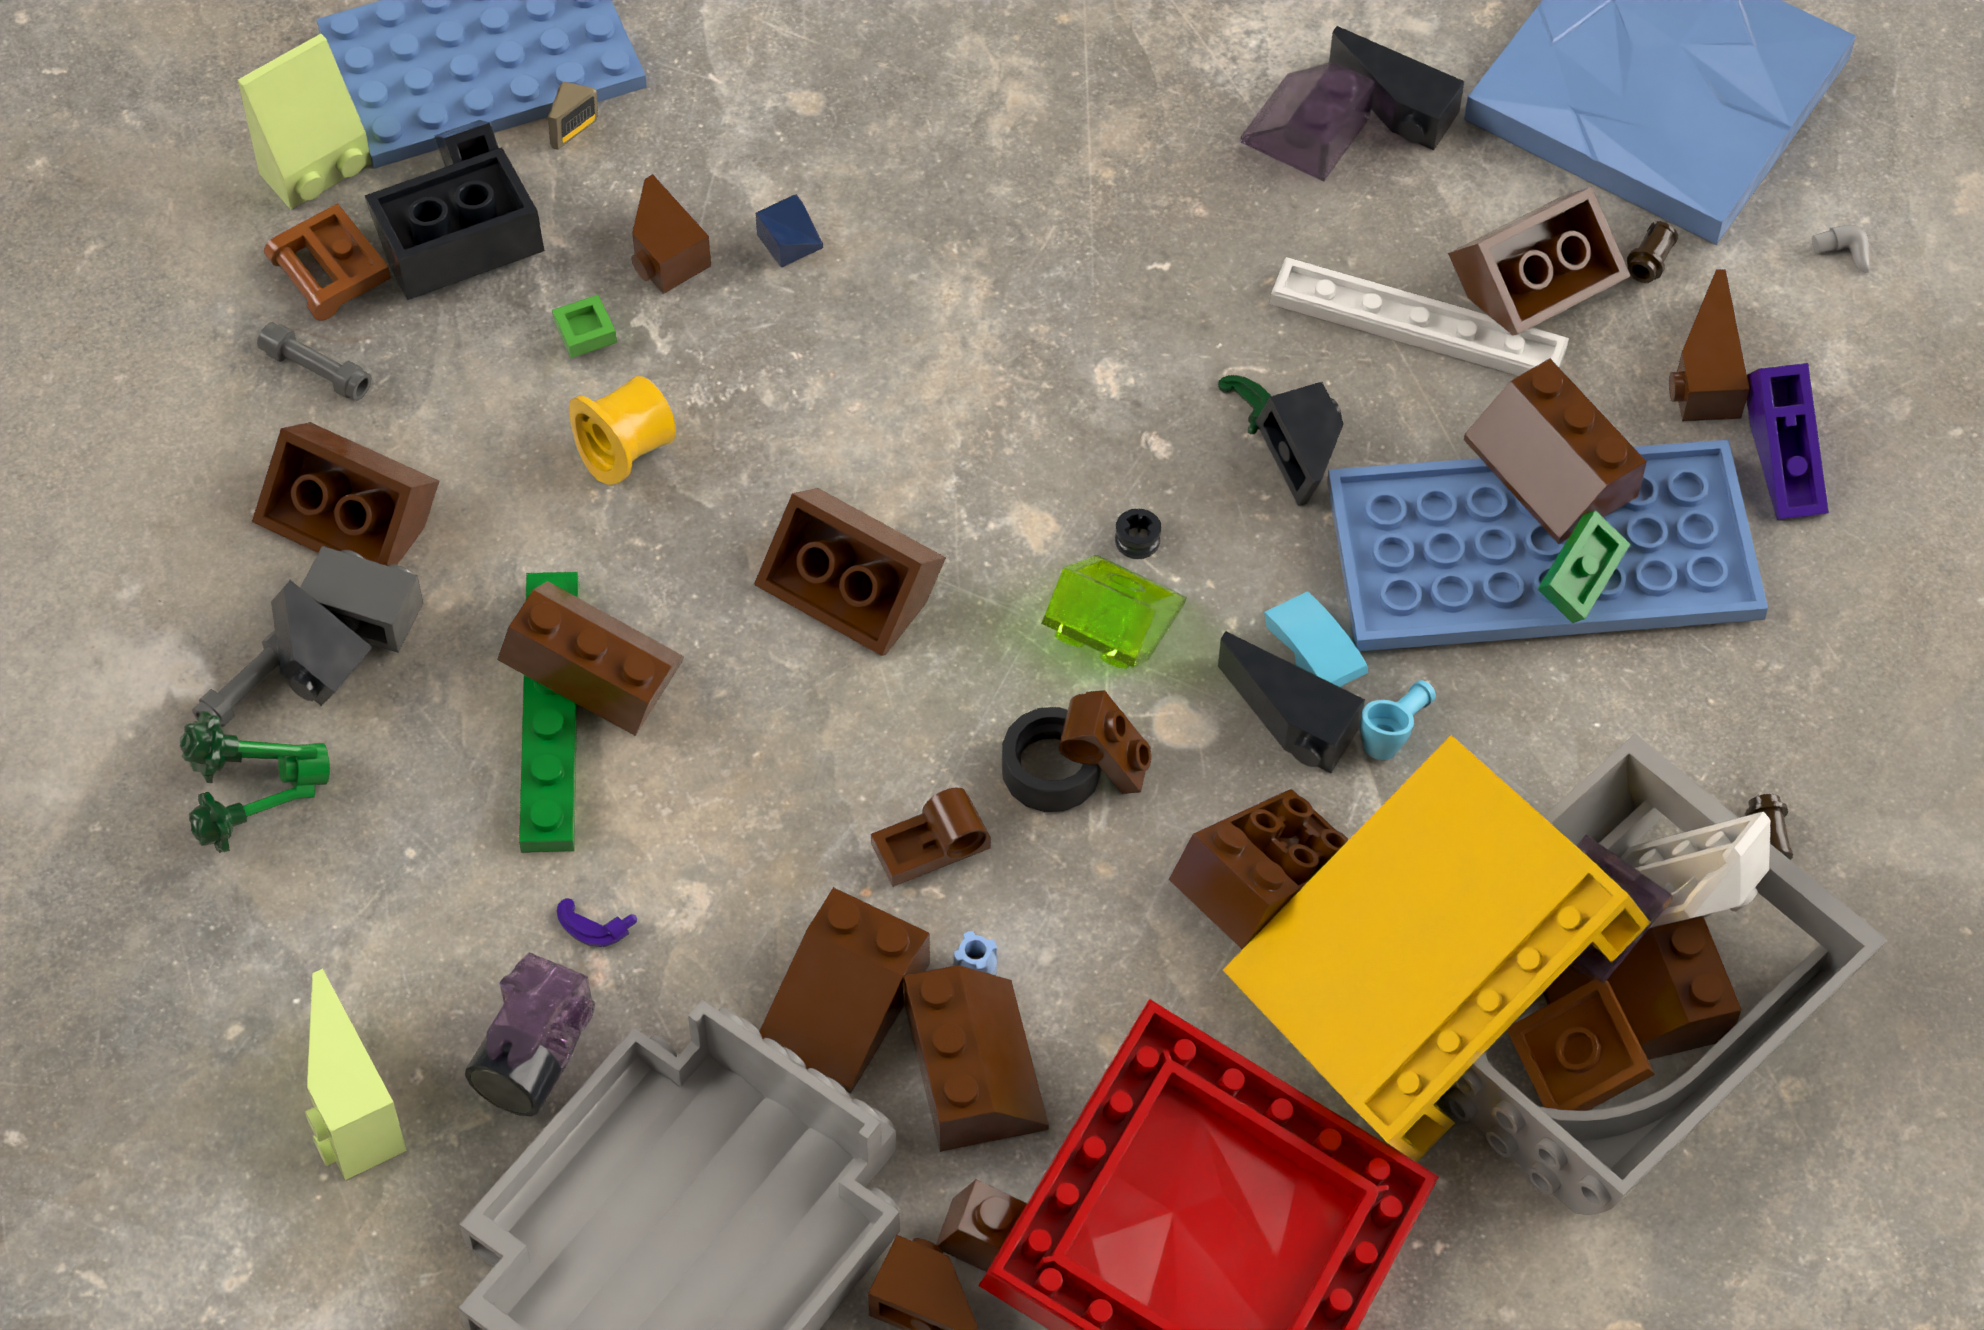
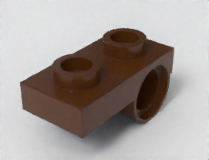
[1059,690,1151,794]
[871,787,991,887]

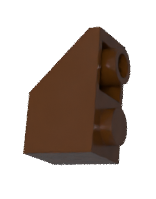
[936,1179,1027,1272]

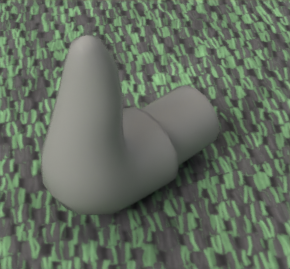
[1812,225,1870,273]

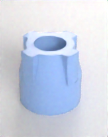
[953,931,997,975]

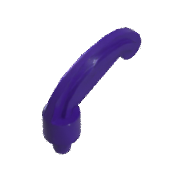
[556,898,637,947]

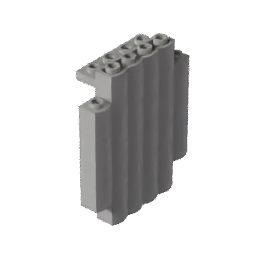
[458,1000,900,1330]

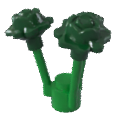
[179,711,330,853]

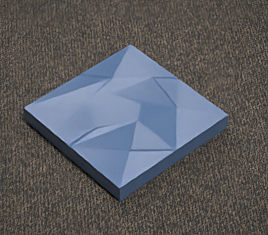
[1464,0,1856,245]

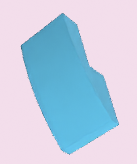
[1264,591,1368,687]

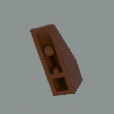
[1669,269,1750,421]

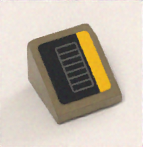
[548,82,598,150]

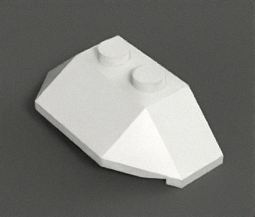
[1607,812,1770,929]

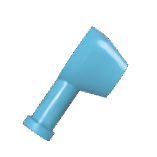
[1360,680,1436,760]

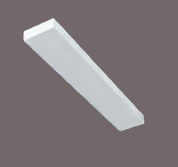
[1270,257,1569,376]

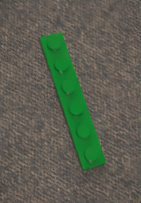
[519,572,580,853]

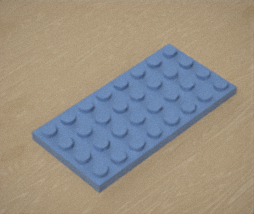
[1327,439,1768,651]

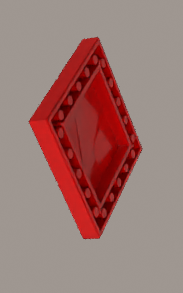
[978,999,1439,1330]

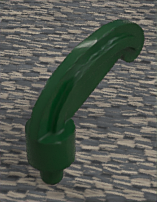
[1218,375,1271,435]

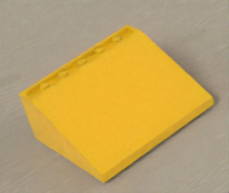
[1223,735,1651,1162]

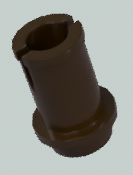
[1627,221,1678,283]
[1745,794,1793,860]

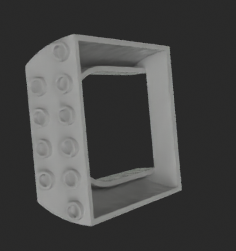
[1442,734,1888,1215]

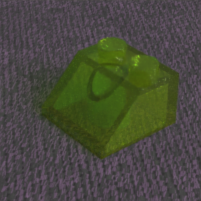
[1041,555,1187,669]

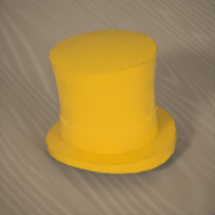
[569,376,676,485]

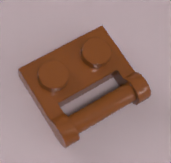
[264,203,391,321]

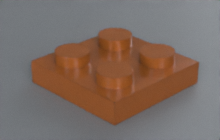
[1507,975,1655,1111]

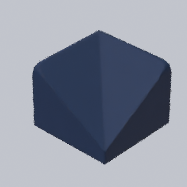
[755,194,823,268]

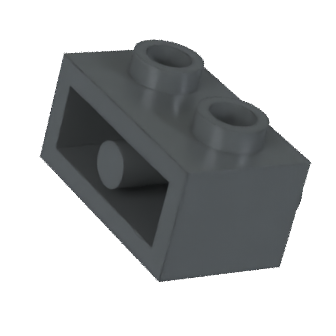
[300,546,424,653]

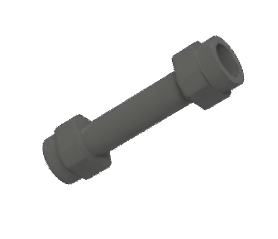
[257,322,372,401]
[192,631,279,727]

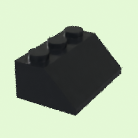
[365,147,545,300]

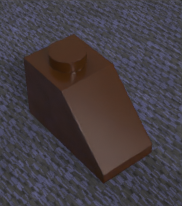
[631,174,711,294]
[868,1235,978,1330]

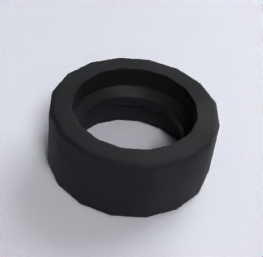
[1002,707,1102,812]

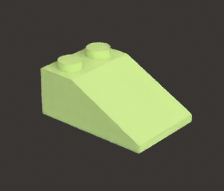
[238,34,372,210]
[305,969,407,1180]

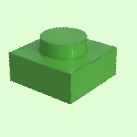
[552,295,617,358]

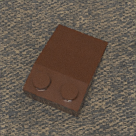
[759,887,930,1093]
[1543,915,1742,1060]

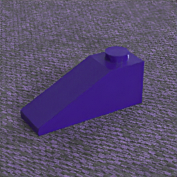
[1746,363,1829,520]

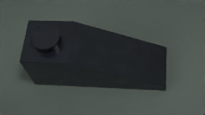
[1329,26,1464,150]
[1218,631,1365,773]

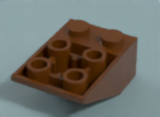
[1168,789,1349,949]

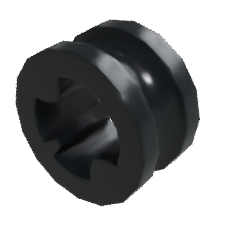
[1115,508,1161,559]

